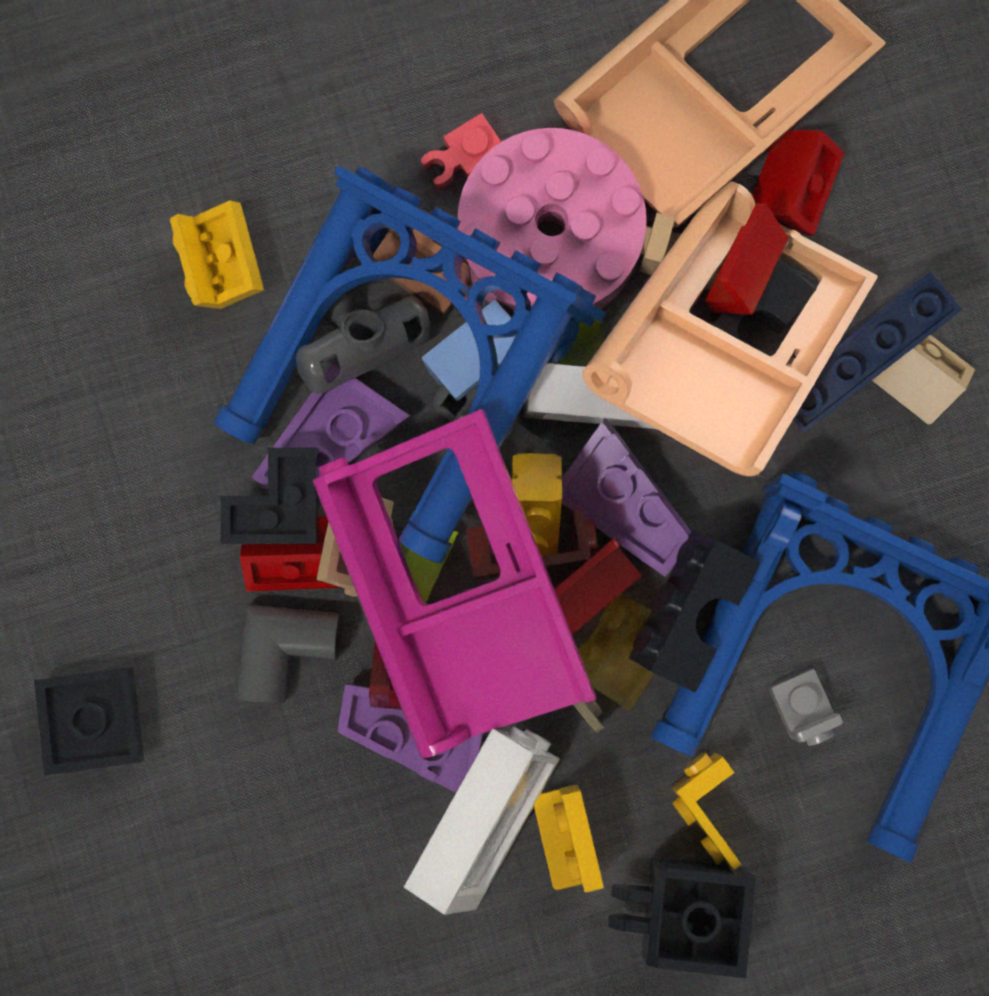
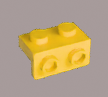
[170,200,264,309]

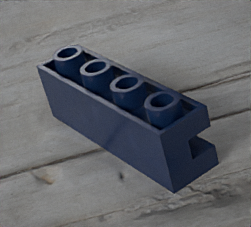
[793,269,962,433]

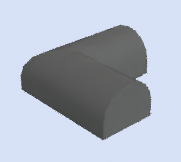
[237,604,341,703]

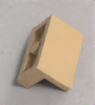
[872,335,975,424]

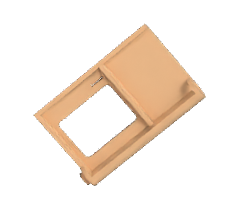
[554,0,886,227]
[583,181,878,476]

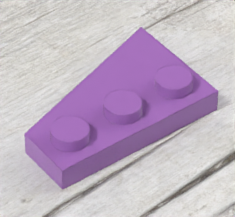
[251,363,410,489]
[561,418,691,577]
[337,684,482,793]

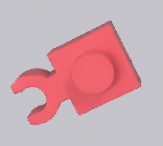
[420,113,501,190]

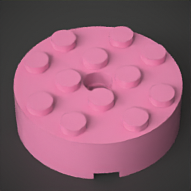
[457,128,646,317]

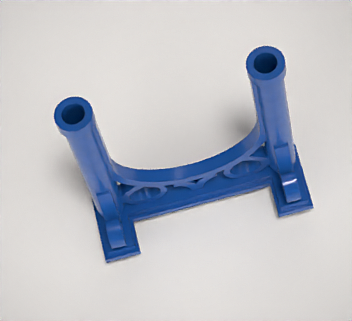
[214,165,606,563]
[650,471,989,863]

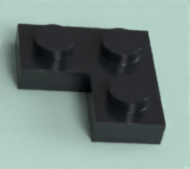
[220,447,319,544]

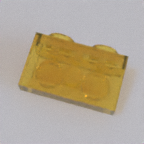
[578,594,654,711]

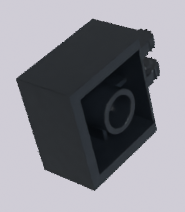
[608,858,756,978]

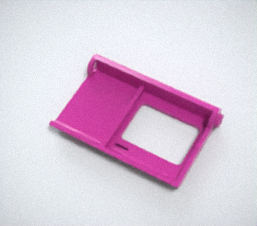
[313,409,596,758]

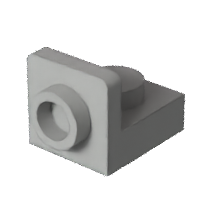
[768,668,843,746]

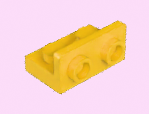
[534,784,604,893]

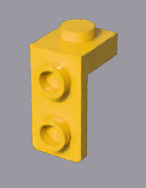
[671,753,742,870]

